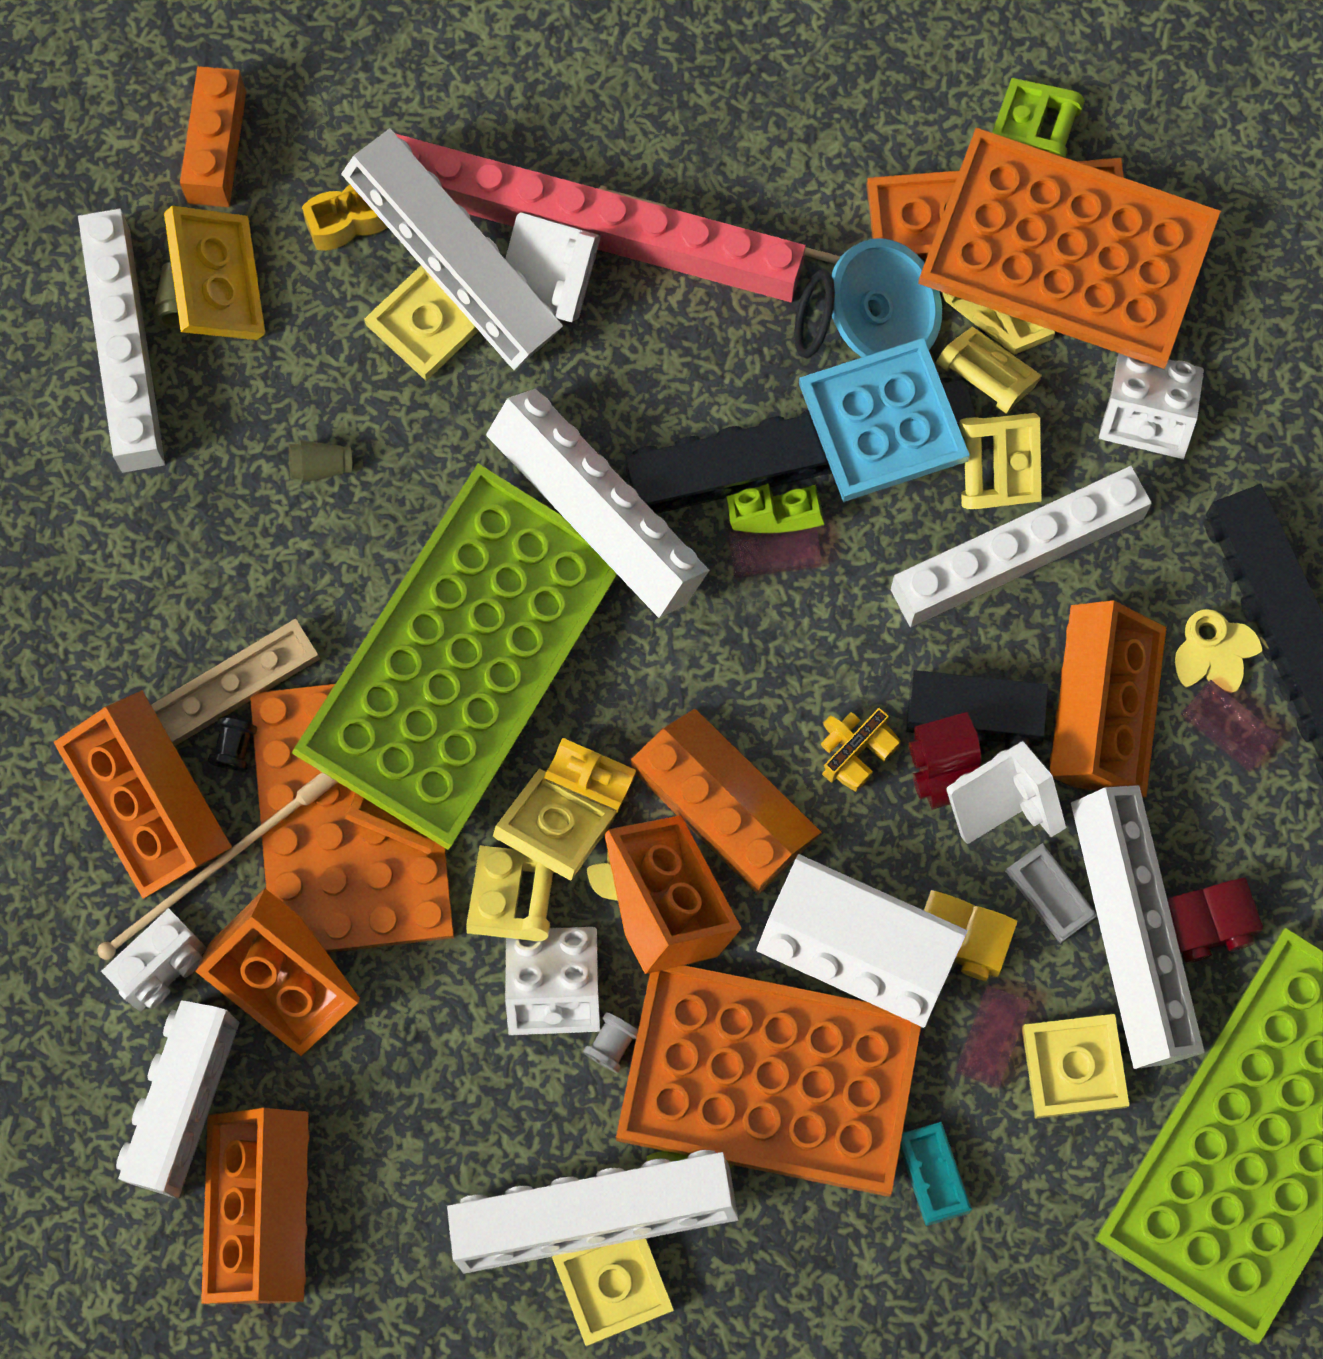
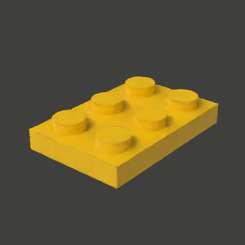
[164,206,266,340]

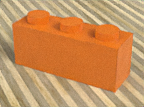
[180,66,246,207]

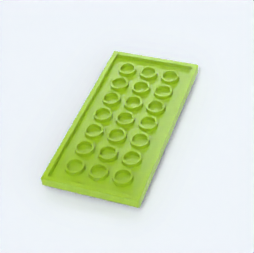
[292,463,617,850]
[1094,928,1323,1344]

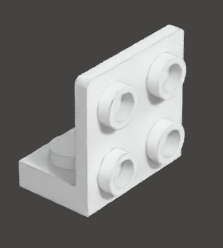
[505,212,601,322]
[1099,353,1204,459]
[947,741,1066,844]
[101,908,207,1012]
[505,927,600,1035]

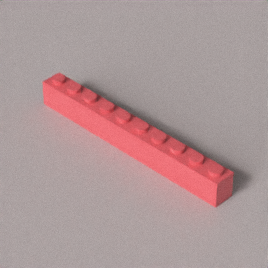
[396,134,806,303]

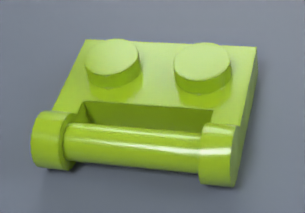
[992,78,1085,158]

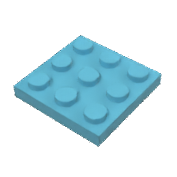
[799,338,970,502]

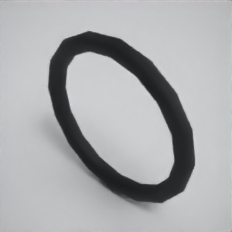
[794,270,835,358]

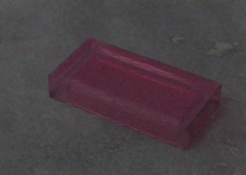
[728,527,822,578]
[1181,680,1280,772]
[955,985,1030,1089]

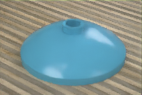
[831,238,942,357]

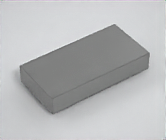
[1005,843,1097,944]

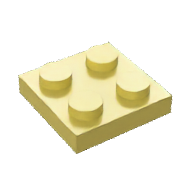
[364,265,479,381]
[493,768,616,881]
[1022,1014,1129,1119]
[552,1238,674,1347]

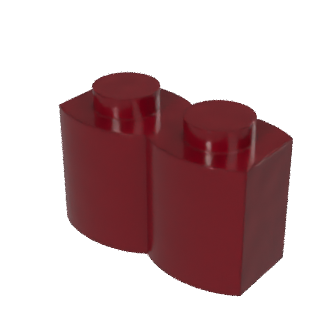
[909,712,981,810]
[1167,877,1264,964]

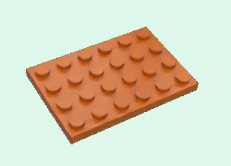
[918,127,1220,369]
[250,684,454,953]
[616,965,921,1197]

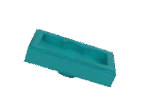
[900,1122,972,1226]

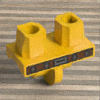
[821,708,901,792]
[544,738,637,813]

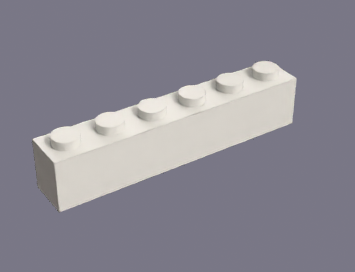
[341,128,563,370]
[78,208,165,473]
[486,389,710,618]
[891,466,1152,628]
[1071,785,1205,1069]
[447,1150,738,1274]

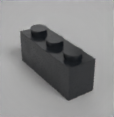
[906,670,1048,750]

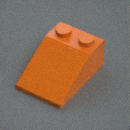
[605,815,742,974]
[195,888,360,1056]

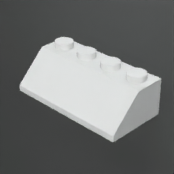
[756,854,968,1028]
[116,1000,240,1199]

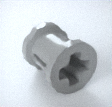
[583,1012,638,1073]

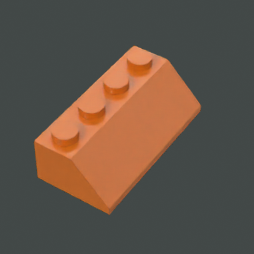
[1050,600,1167,798]
[54,690,232,899]
[631,709,822,895]
[201,1108,310,1304]

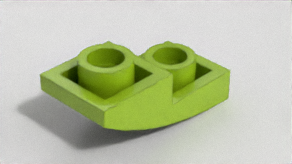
[727,484,825,533]

